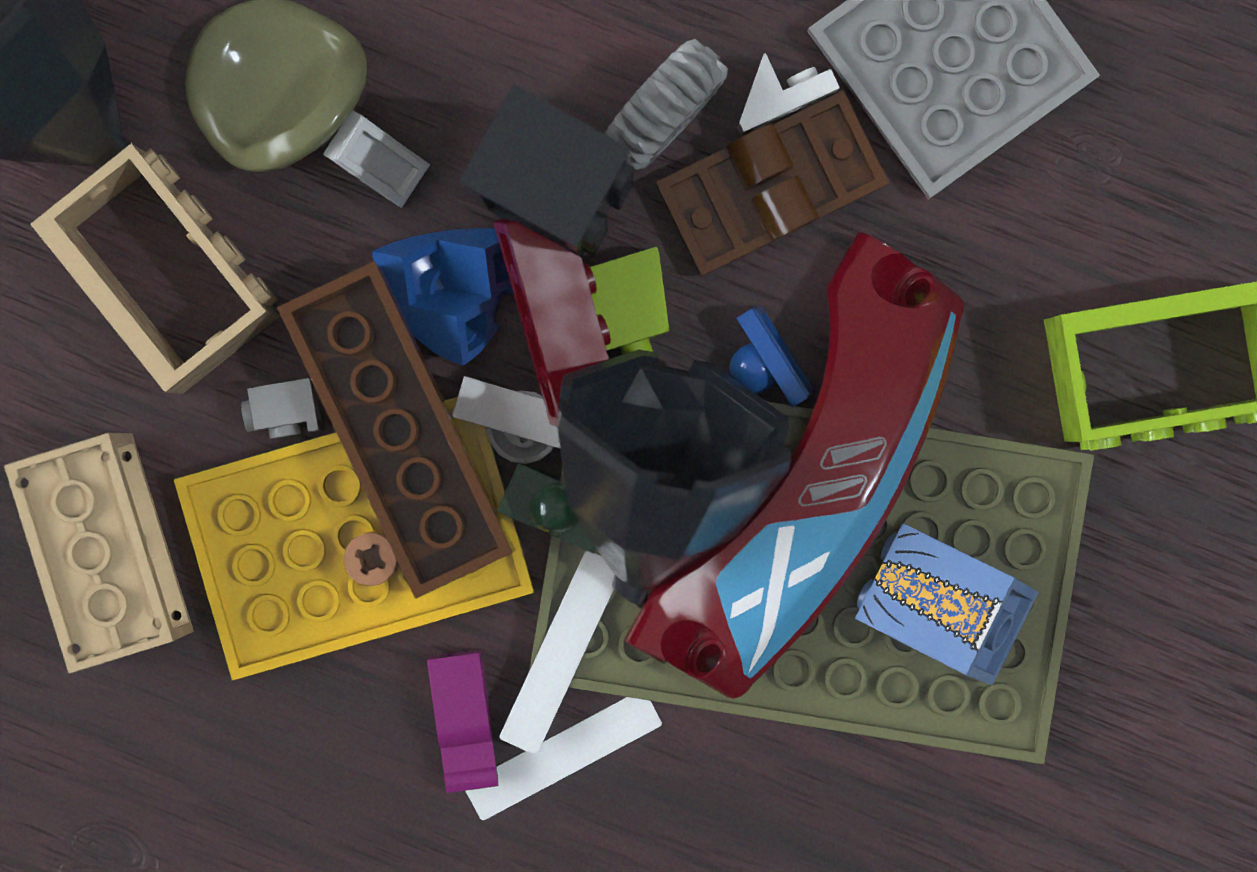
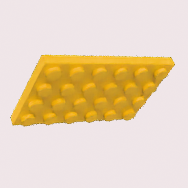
[174,397,534,681]

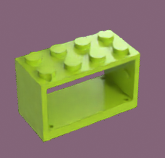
[1044,282,1257,451]

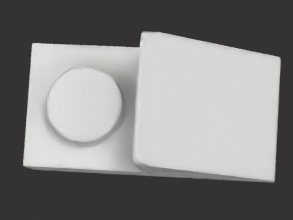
[737,53,840,137]

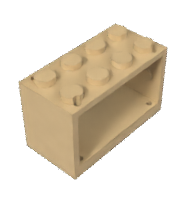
[31,144,280,394]
[4,433,194,674]

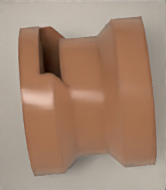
[344,531,399,586]

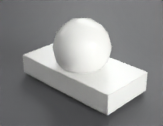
[323,111,430,208]

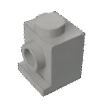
[241,378,324,439]

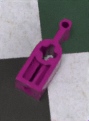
[427,649,499,793]

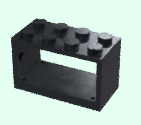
[459,84,635,259]

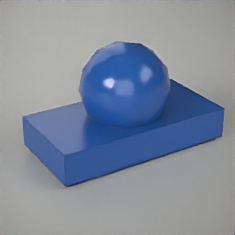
[729,305,814,407]

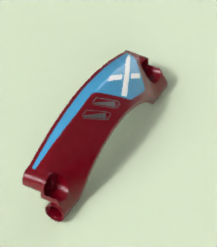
[623,232,964,699]

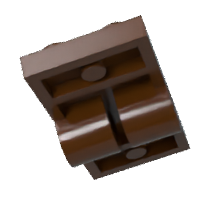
[655,90,889,277]

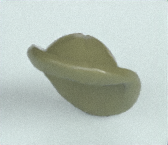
[184,0,367,173]

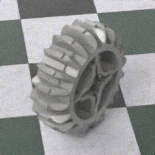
[605,39,728,170]

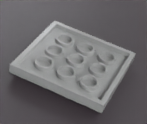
[807,0,1100,200]

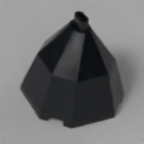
[0,0,131,169]
[558,349,791,604]

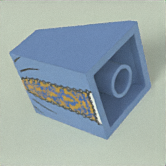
[855,523,1039,686]

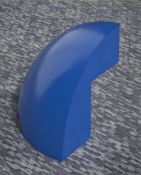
[372,228,513,365]

